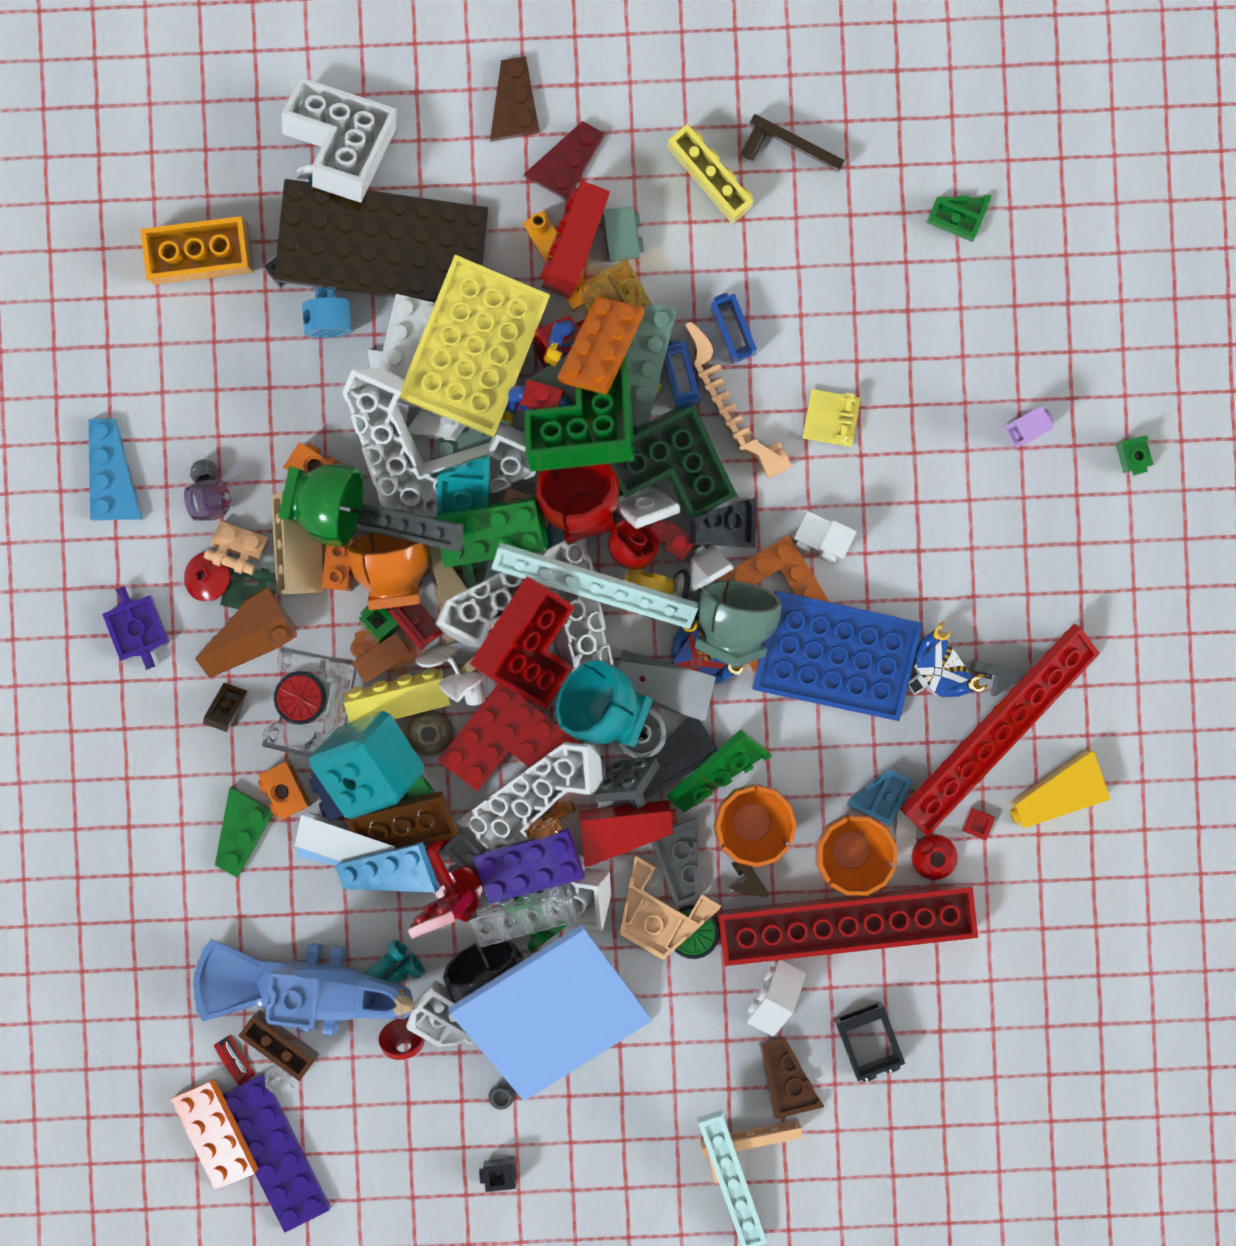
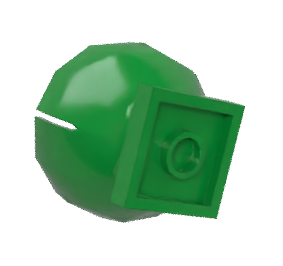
[278,463,364,547]

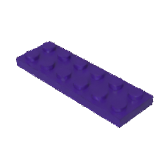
[222,1073,331,1233]

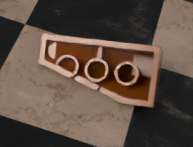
[195,586,297,678]

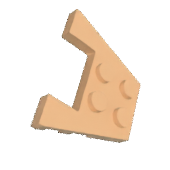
[619,856,722,960]

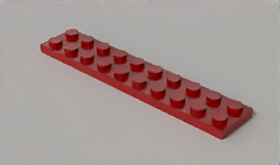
[900,623,1100,837]

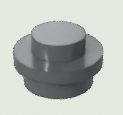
[489,1083,514,1110]

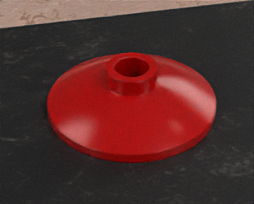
[184,552,231,602]

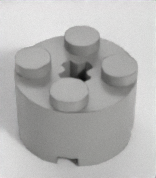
[618,708,667,758]

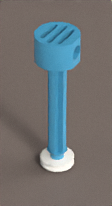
[296,165,353,338]

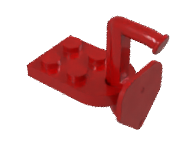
[407,839,484,939]

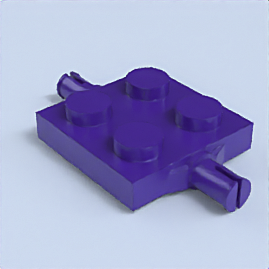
[102,586,170,670]

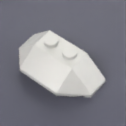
[406,980,475,1047]

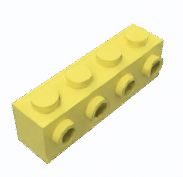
[667,124,754,225]
[343,668,451,723]

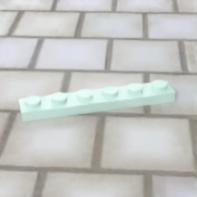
[697,1110,767,1246]

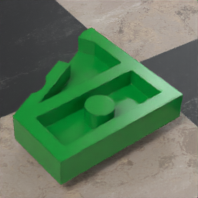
[926,195,992,242]

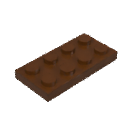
[345,791,459,848]

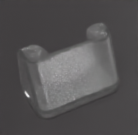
[262,647,357,758]

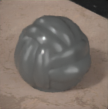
[190,459,218,486]

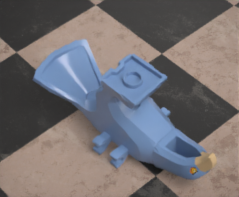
[193,939,414,1036]

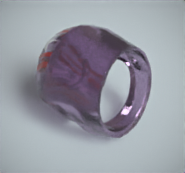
[184,479,232,521]

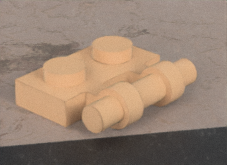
[204,521,269,575]

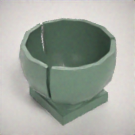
[695,580,782,668]

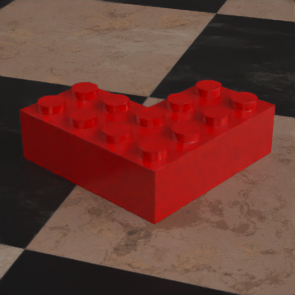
[470,576,575,710]
[438,683,581,791]

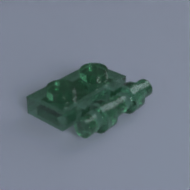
[220,567,276,609]

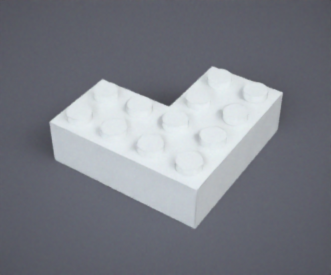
[282,77,397,202]
[378,294,435,410]

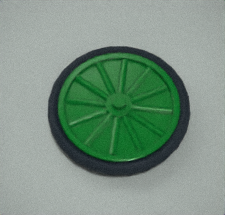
[674,905,720,959]

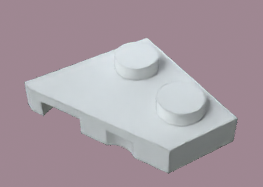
[408,409,466,441]

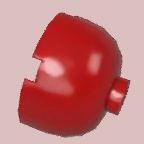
[608,520,660,570]

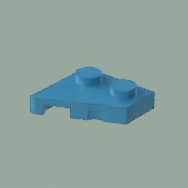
[846,769,913,826]

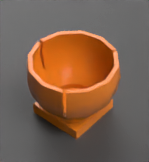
[346,532,430,610]
[713,783,797,868]
[815,813,897,895]

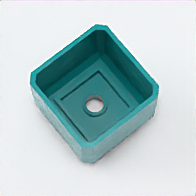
[309,711,425,819]

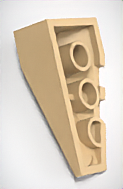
[428,545,467,645]

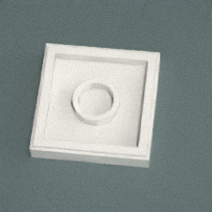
[615,484,680,529]

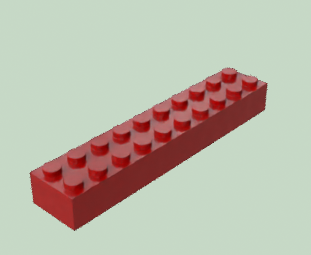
[717,883,978,966]

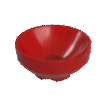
[911,834,958,880]
[378,1018,425,1060]

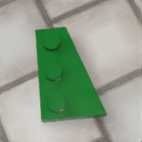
[215,786,273,878]

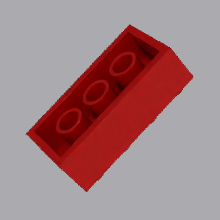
[540,180,610,299]

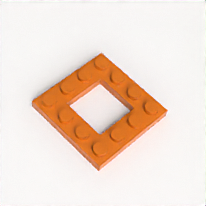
[703,535,829,673]

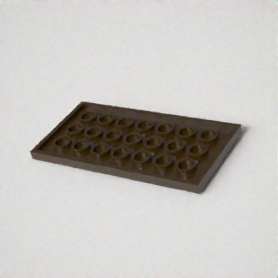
[274,179,488,303]

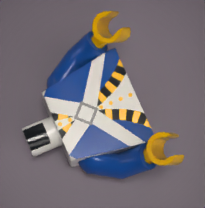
[908,622,988,698]

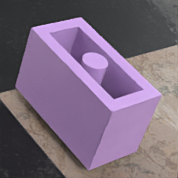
[1004,405,1054,448]

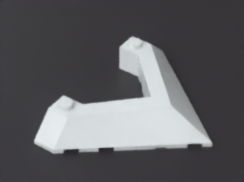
[343,368,536,518]
[436,538,613,692]
[456,742,611,931]

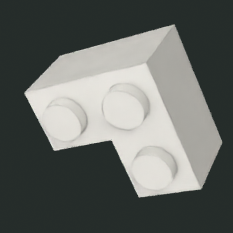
[792,511,857,563]
[747,960,807,1037]

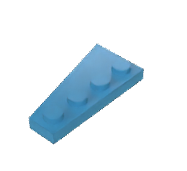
[88,419,143,521]

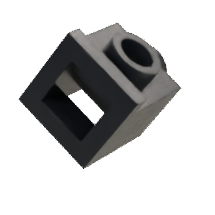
[479,1156,517,1192]

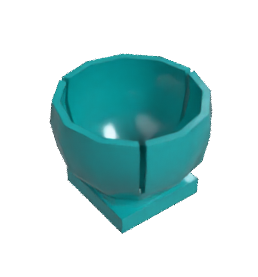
[556,660,653,747]

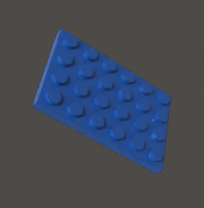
[752,590,923,721]

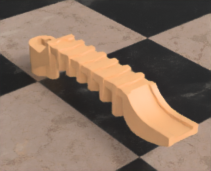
[684,322,791,479]

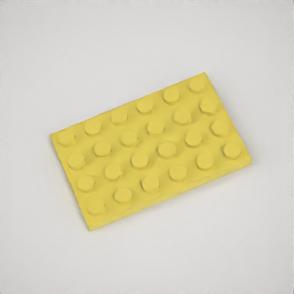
[398,255,550,437]

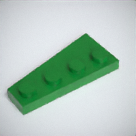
[667,729,772,812]

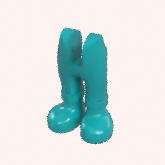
[364,939,425,984]

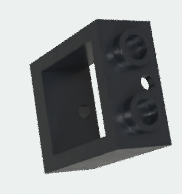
[834,1001,905,1082]

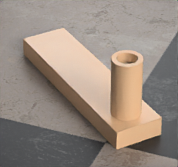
[700,1119,803,1183]

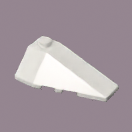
[687,545,733,595]

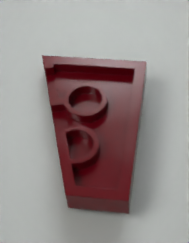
[523,121,604,201]

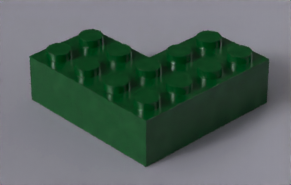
[609,402,737,518]

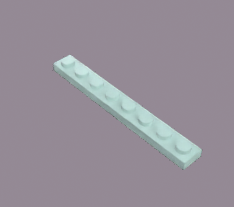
[492,543,698,629]

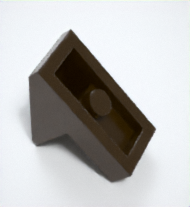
[203,683,247,732]
[729,862,770,897]

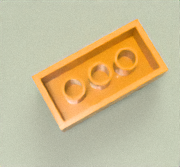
[140,216,254,285]

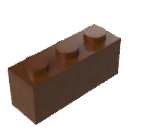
[238,1009,319,1082]

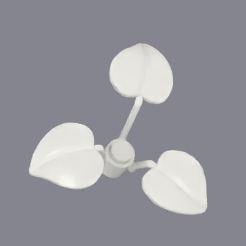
[416,645,487,705]

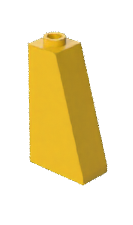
[1009,750,1111,828]

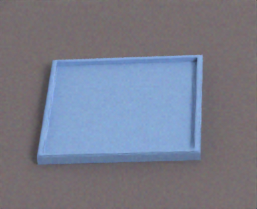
[448,924,652,1101]

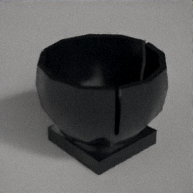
[443,937,524,1003]

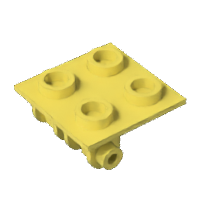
[802,389,861,447]

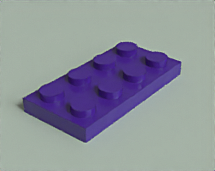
[473,828,585,904]

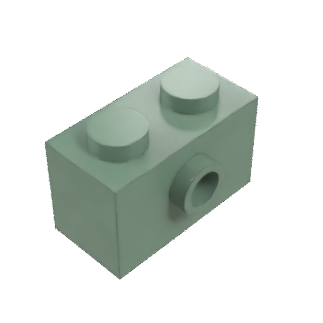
[602,206,644,262]

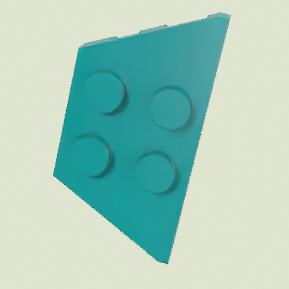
[436,454,491,515]

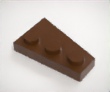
[490,56,540,142]
[759,1037,824,1119]

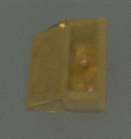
[576,259,652,311]

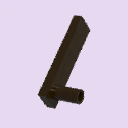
[740,114,845,172]

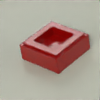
[961,807,995,840]

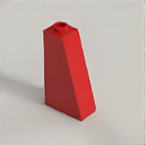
[579,800,677,867]

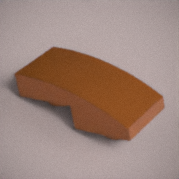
[351,633,410,684]

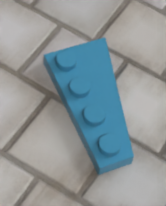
[335,841,440,893]

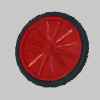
[274,671,326,725]

